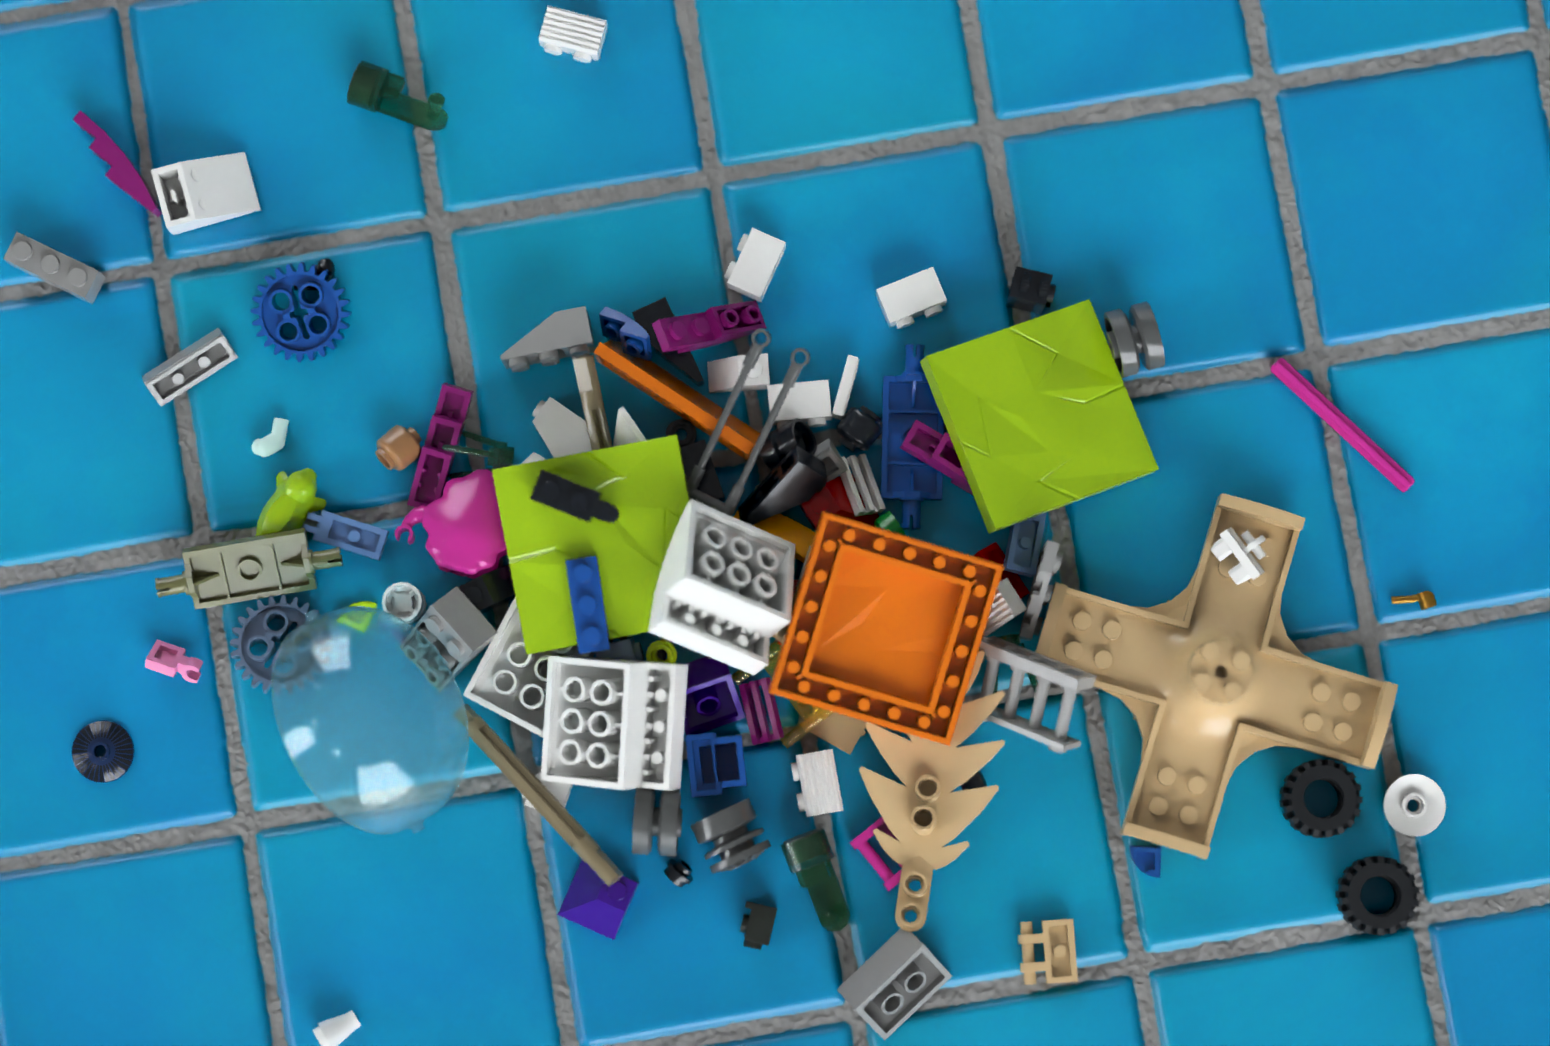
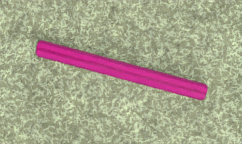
[1270,358,1415,493]

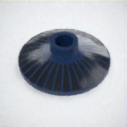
[72,721,134,783]

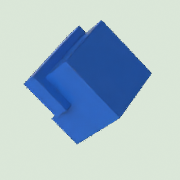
[685,732,747,798]

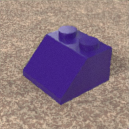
[684,656,746,735]

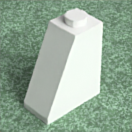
[532,397,612,458]

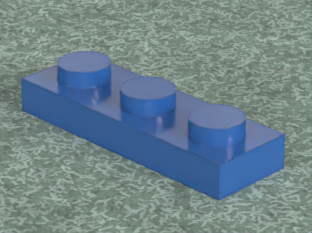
[565,556,611,654]

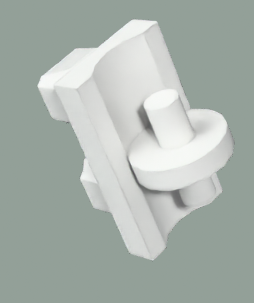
[1210,527,1266,585]

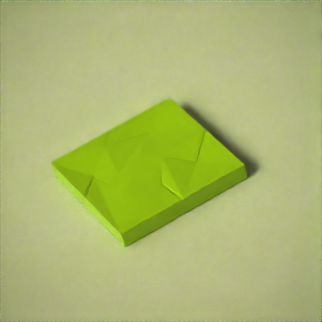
[920,299,1159,534]
[492,435,690,655]

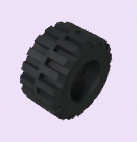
[1279,759,1363,838]
[1336,856,1420,935]

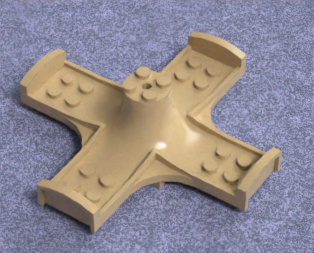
[1035,493,1398,860]

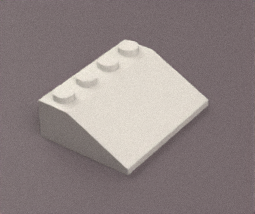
[463,596,595,737]

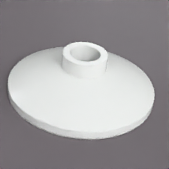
[1383,774,1446,837]

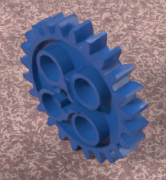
[250,262,352,362]

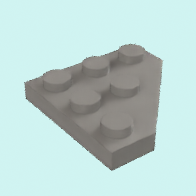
[1018,540,1063,641]

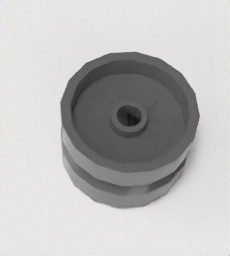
[1104,301,1165,378]
[632,788,683,857]

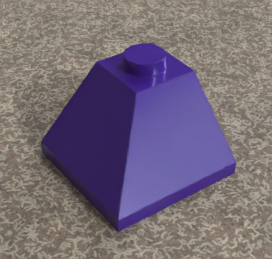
[557,860,639,940]

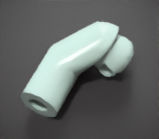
[252,418,289,457]

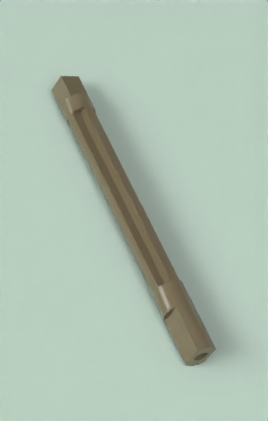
[572,355,613,451]
[452,704,623,886]

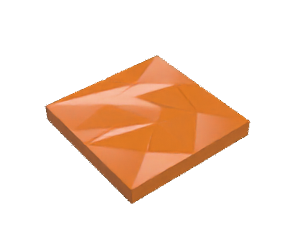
[768,511,1004,746]

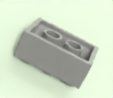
[836,928,952,1041]

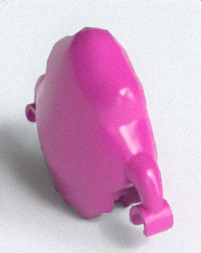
[395,469,507,579]

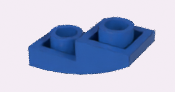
[599,307,652,361]

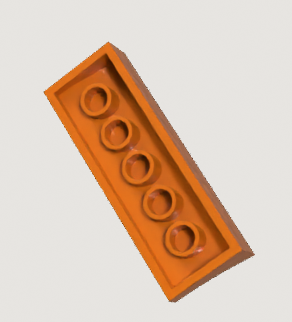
[593,339,760,461]

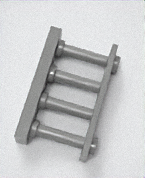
[978,636,1096,753]

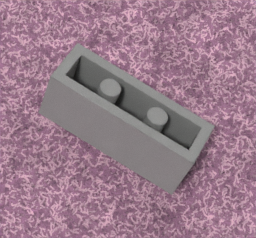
[3,232,106,304]

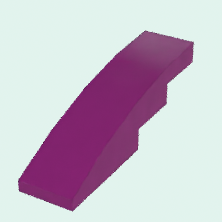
[73,110,162,218]
[407,383,474,507]

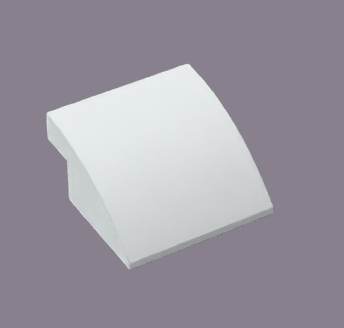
[649,499,795,675]
[541,656,688,791]

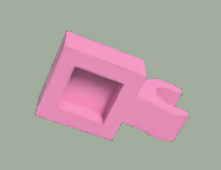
[144,639,203,683]

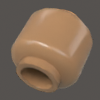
[375,425,422,471]

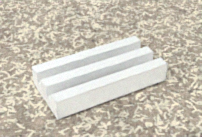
[832,355,859,420]
[840,454,886,517]

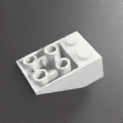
[151,152,261,235]

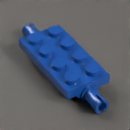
[881,344,944,530]

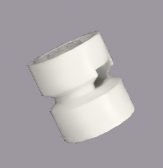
[382,582,427,625]

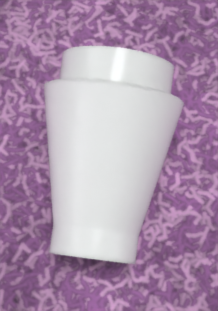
[312,1010,361,1046]

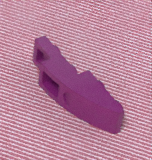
[652,300,767,354]
[900,419,973,495]

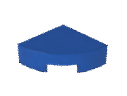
[1129,845,1161,878]

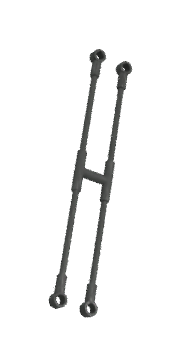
[610,328,811,660]

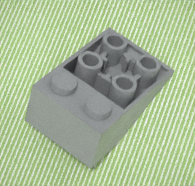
[500,306,596,372]
[400,586,498,692]

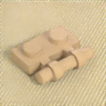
[1018,919,1078,985]

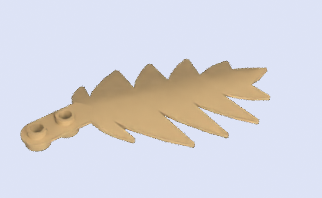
[859,650,1005,932]

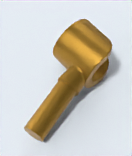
[1391,591,1437,610]

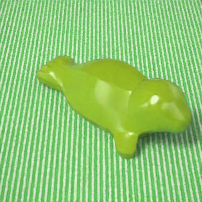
[256,468,326,536]

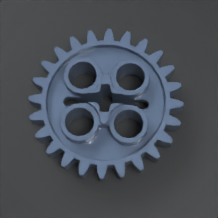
[230,595,331,696]

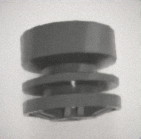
[690,798,771,874]

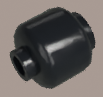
[836,405,882,452]

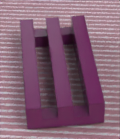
[739,677,784,745]

